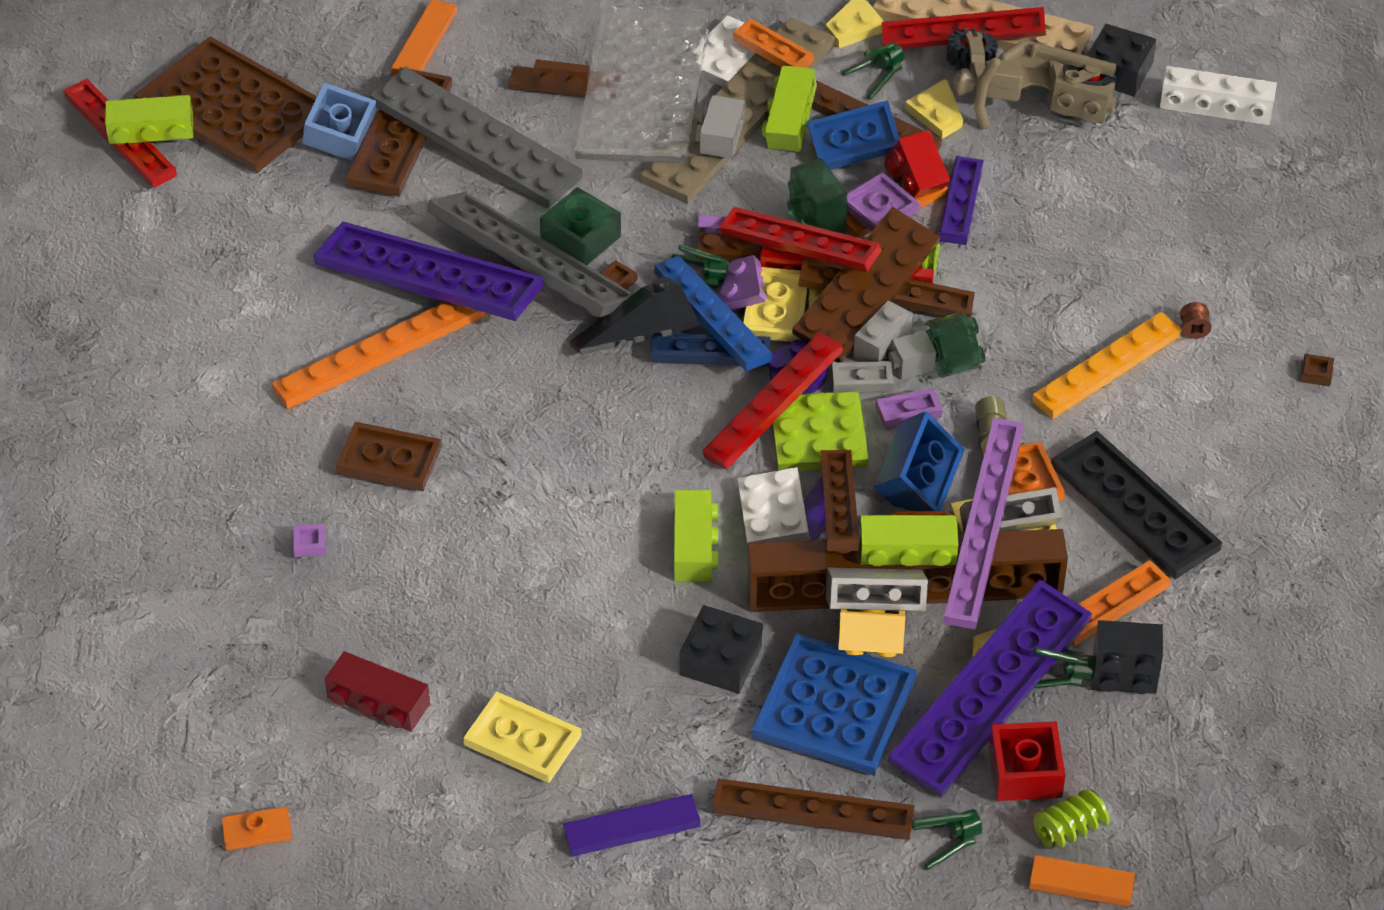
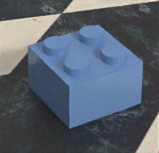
[303,83,376,162]

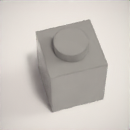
[888,331,936,380]

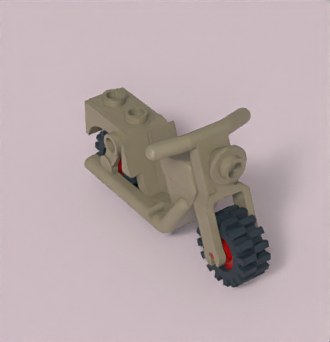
[946,28,1117,129]

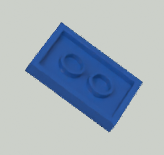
[807,100,900,172]

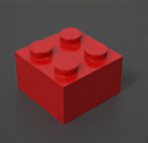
[989,721,1066,801]

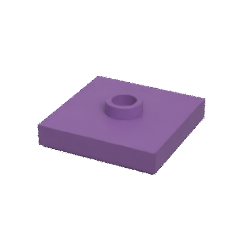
[840,172,921,232]

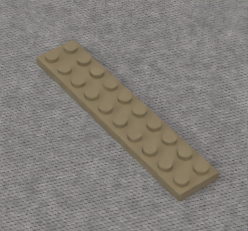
[641,17,836,204]

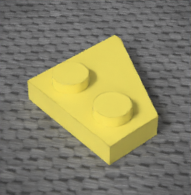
[905,79,963,139]

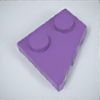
[719,255,767,310]

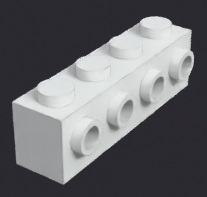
[1160,66,1277,125]

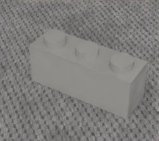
[959,487,1062,533]
[825,568,928,611]

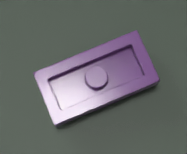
[876,388,942,429]

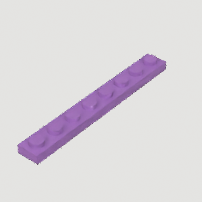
[944,418,1024,630]

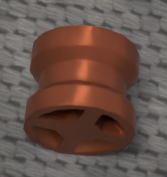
[1180,302,1212,339]

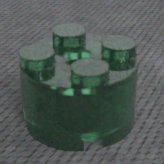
[925,311,985,378]

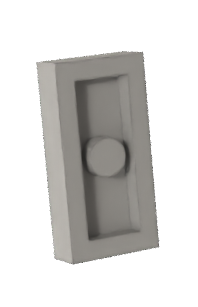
[832,361,893,393]

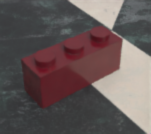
[325,651,430,732]

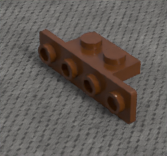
[509,59,620,100]

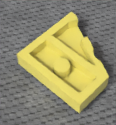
[826,0,884,48]

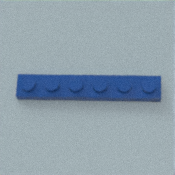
[654,256,772,371]

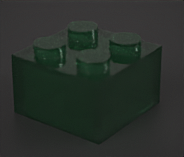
[787,157,848,234]
[539,187,621,265]

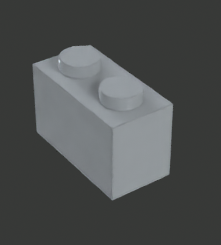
[696,95,745,158]
[854,301,913,362]

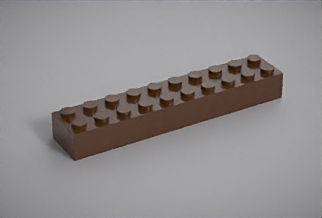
[747,529,1068,612]

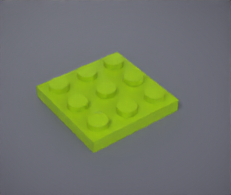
[772,391,869,471]

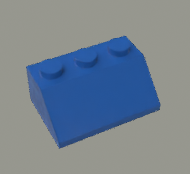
[874,411,965,511]

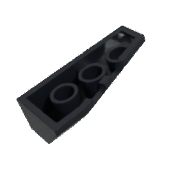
[570,277,699,355]

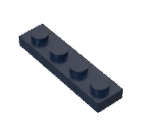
[651,332,770,366]

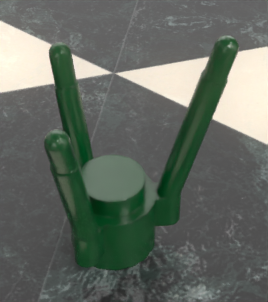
[842,42,904,100]
[671,245,729,287]
[1034,647,1094,688]
[911,809,982,870]

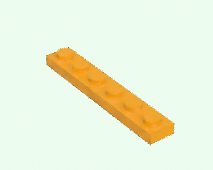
[1032,312,1182,419]

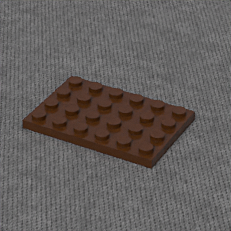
[134,36,317,173]

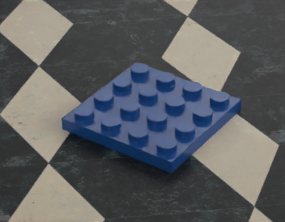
[752,633,917,776]

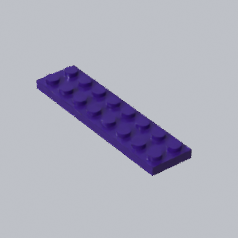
[313,221,543,321]
[888,580,1092,798]

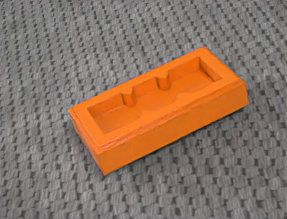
[222,806,293,851]

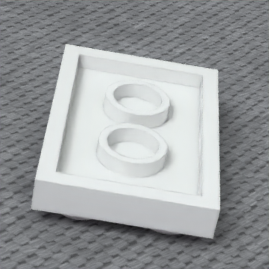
[683,15,755,87]
[737,467,810,544]

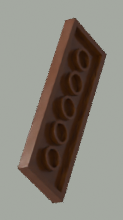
[345,67,452,197]
[792,206,940,363]

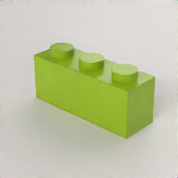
[762,66,817,152]
[105,95,193,144]
[674,490,718,582]
[860,515,958,566]

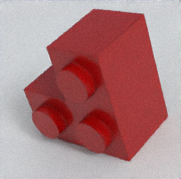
[884,130,950,199]

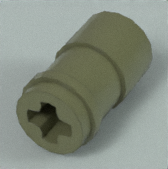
[975,396,1007,451]

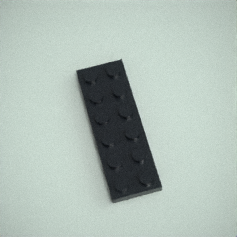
[1051,431,1222,579]

